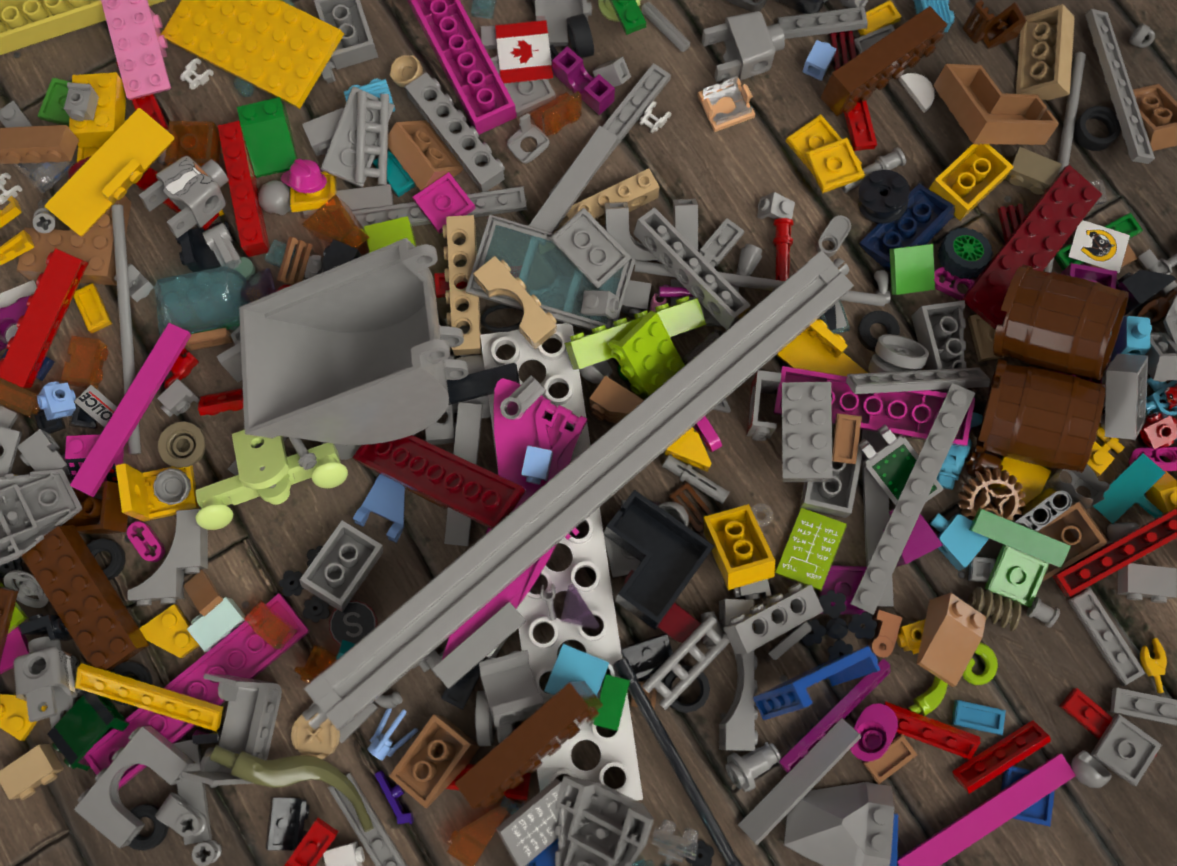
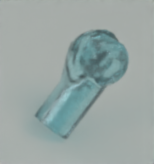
[234,77,254,97]

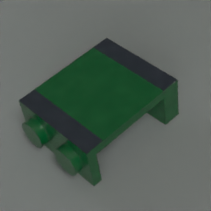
[47,691,130,771]

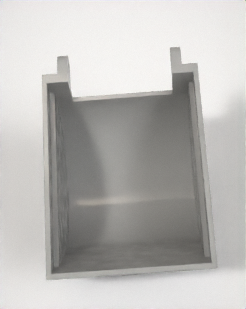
[239,238,469,445]

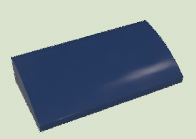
[860,184,955,273]

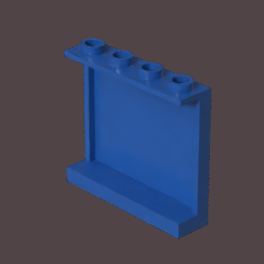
[753,646,880,720]

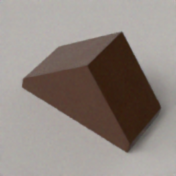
[983,2,1027,49]

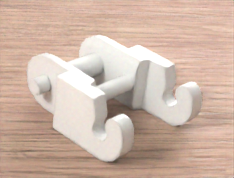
[180,58,214,90]
[640,101,671,133]
[0,173,22,205]

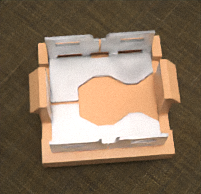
[698,76,755,132]

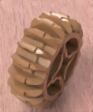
[958,467,1026,521]

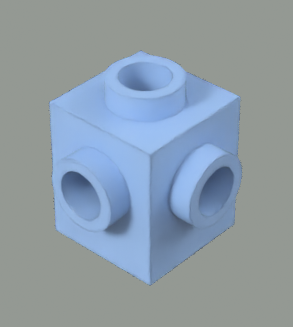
[37,381,76,420]

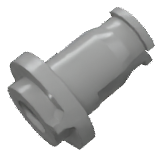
[725,742,781,792]

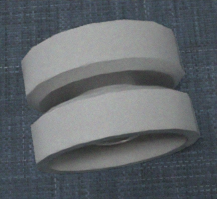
[868,334,929,373]
[475,691,515,746]

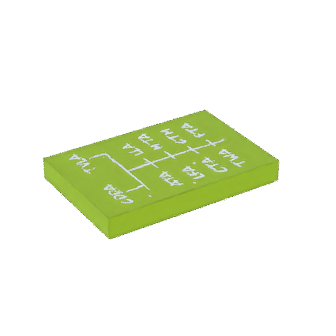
[775,508,847,591]

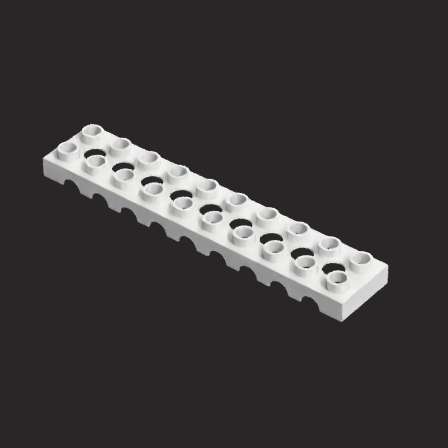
[480,323,643,801]

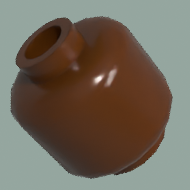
[965,450,1003,478]

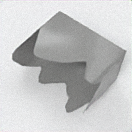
[1049,465,1110,509]

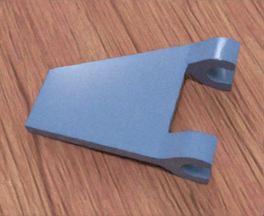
[353,474,405,543]

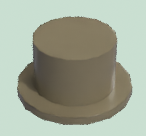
[158,422,206,468]

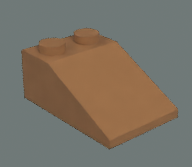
[1133,84,1177,151]
[589,376,644,423]
[1023,501,1108,581]
[917,593,986,687]
[389,714,480,808]

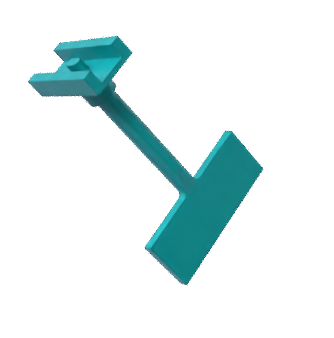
[1093,453,1166,524]

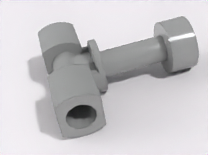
[1137,249,1177,295]

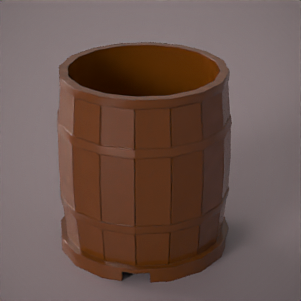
[993,265,1129,380]
[975,359,1105,473]

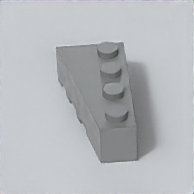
[911,300,967,393]

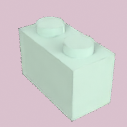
[187,597,248,652]

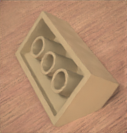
[1016,4,1075,100]

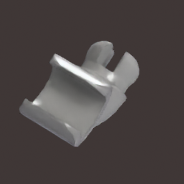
[874,270,890,304]
[375,692,403,709]

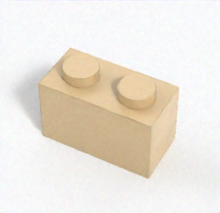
[0,744,64,800]

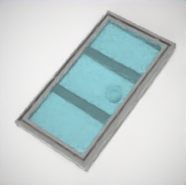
[466,215,636,331]

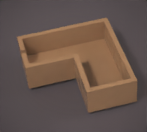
[934,64,1059,145]
[17,196,131,286]

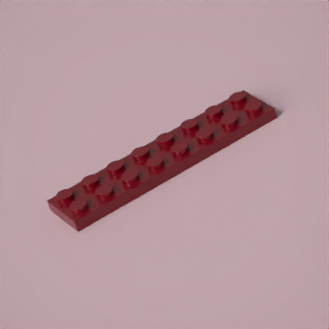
[961,165,1102,329]
[352,435,526,529]

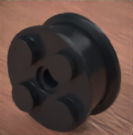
[858,170,910,224]

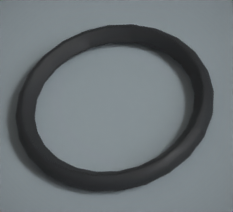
[480,304,524,332]

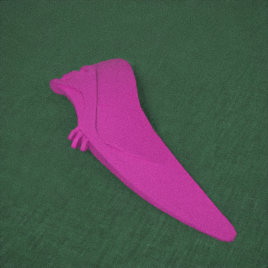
[442,378,588,660]

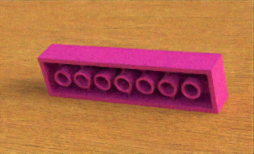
[407,0,517,135]
[774,366,975,447]

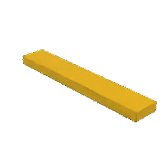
[75,663,223,731]

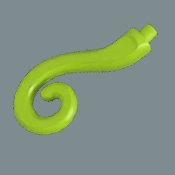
[908,642,998,716]

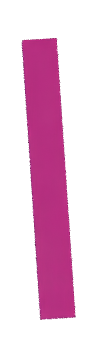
[70,323,191,497]
[897,753,1076,866]

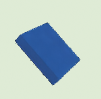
[1001,766,1055,827]

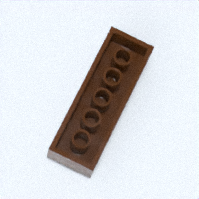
[820,6,948,117]
[22,525,149,672]
[455,681,603,809]

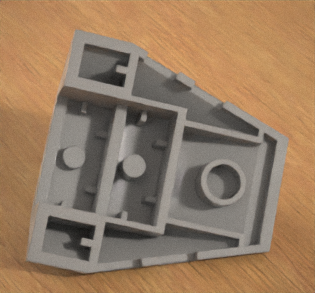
[0,469,82,565]
[555,776,654,866]
[784,782,894,866]

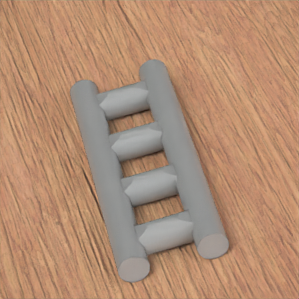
[355,91,389,185]
[642,615,730,710]

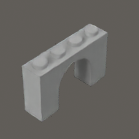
[605,199,698,263]
[74,726,195,848]

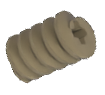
[966,587,1021,631]

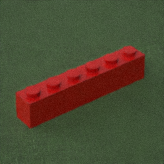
[218,121,270,257]
[0,248,88,388]
[1052,507,1177,597]

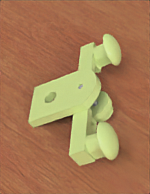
[195,430,348,530]

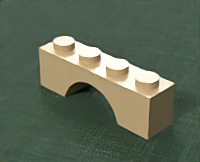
[473,256,557,349]

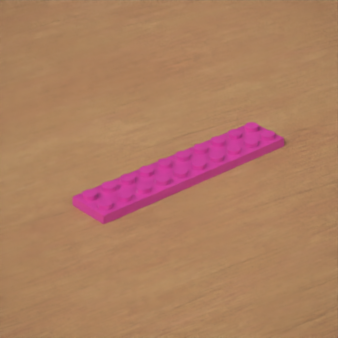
[83,594,310,790]

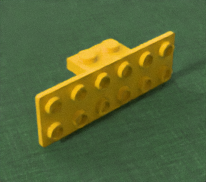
[45,108,175,237]
[777,319,867,377]

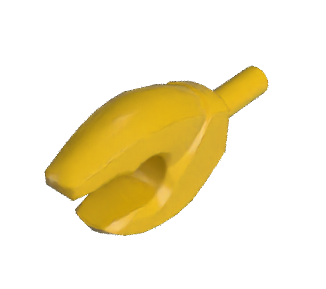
[1140,638,1167,693]

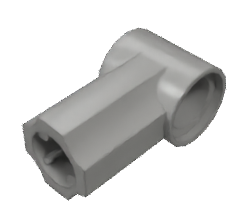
[202,223,242,271]
[500,375,546,420]

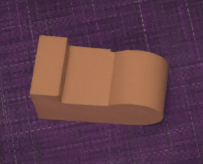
[868,610,903,658]

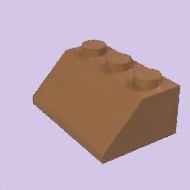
[388,120,464,191]

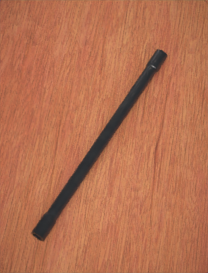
[613,657,743,866]

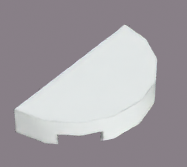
[899,73,935,113]

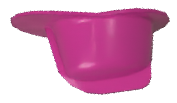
[281,158,327,193]
[850,704,898,762]

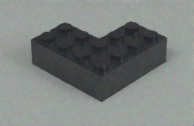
[604,490,714,630]

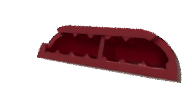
[624,570,705,643]

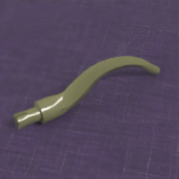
[210,745,374,832]

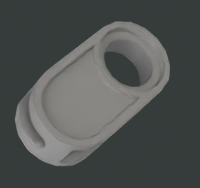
[816,215,851,257]

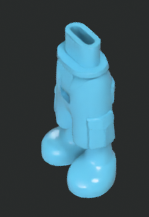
[936,412,984,490]

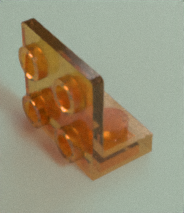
[531,91,582,137]

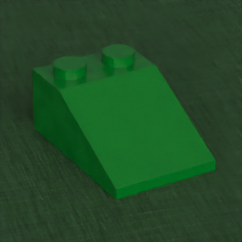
[237,97,297,178]

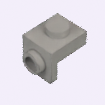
[757,192,795,219]
[114,263,154,302]
[581,291,620,319]

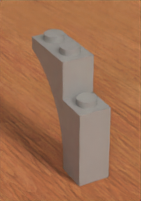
[128,509,208,606]

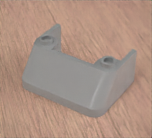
[181,674,282,786]

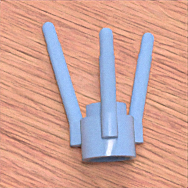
[367,708,418,761]

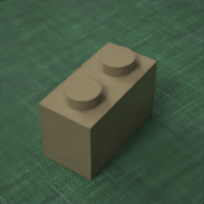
[1005,147,1062,195]

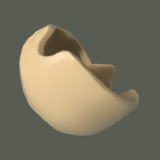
[390,55,423,88]

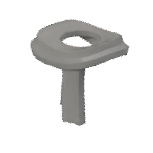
[507,113,550,164]

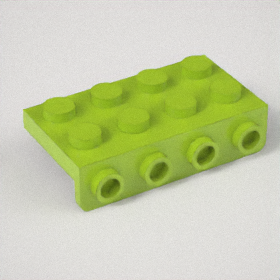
[608,311,685,400]

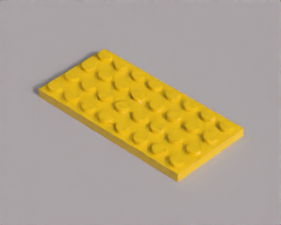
[161,0,344,109]

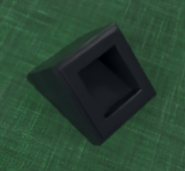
[69,404,97,429]

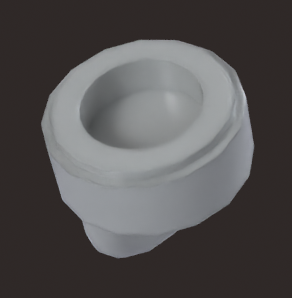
[1129,23,1155,48]

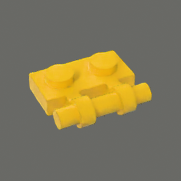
[1087,423,1125,476]

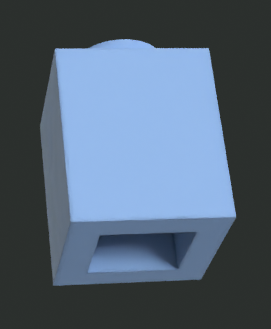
[802,40,836,81]
[521,446,553,485]

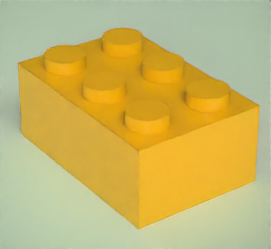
[69,72,126,148]
[929,144,1014,221]
[704,504,775,590]

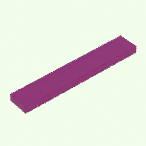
[779,658,891,774]

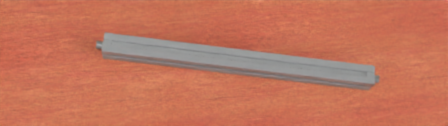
[302,250,854,730]

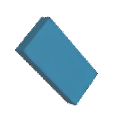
[951,700,1006,735]

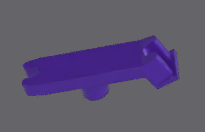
[375,770,414,824]

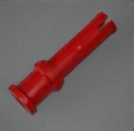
[773,218,794,281]

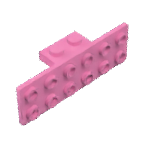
[101,0,171,100]

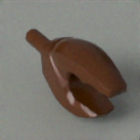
[1135,289,1177,325]

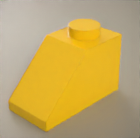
[665,427,711,472]
[1146,471,1177,513]

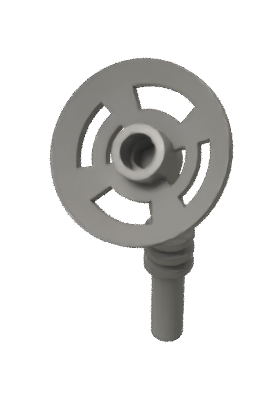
[4,570,49,608]

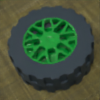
[938,227,993,279]

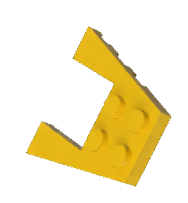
[0,196,34,266]

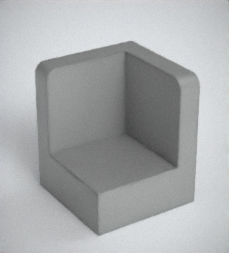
[592,56,631,87]

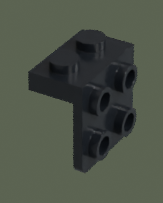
[176,221,234,274]

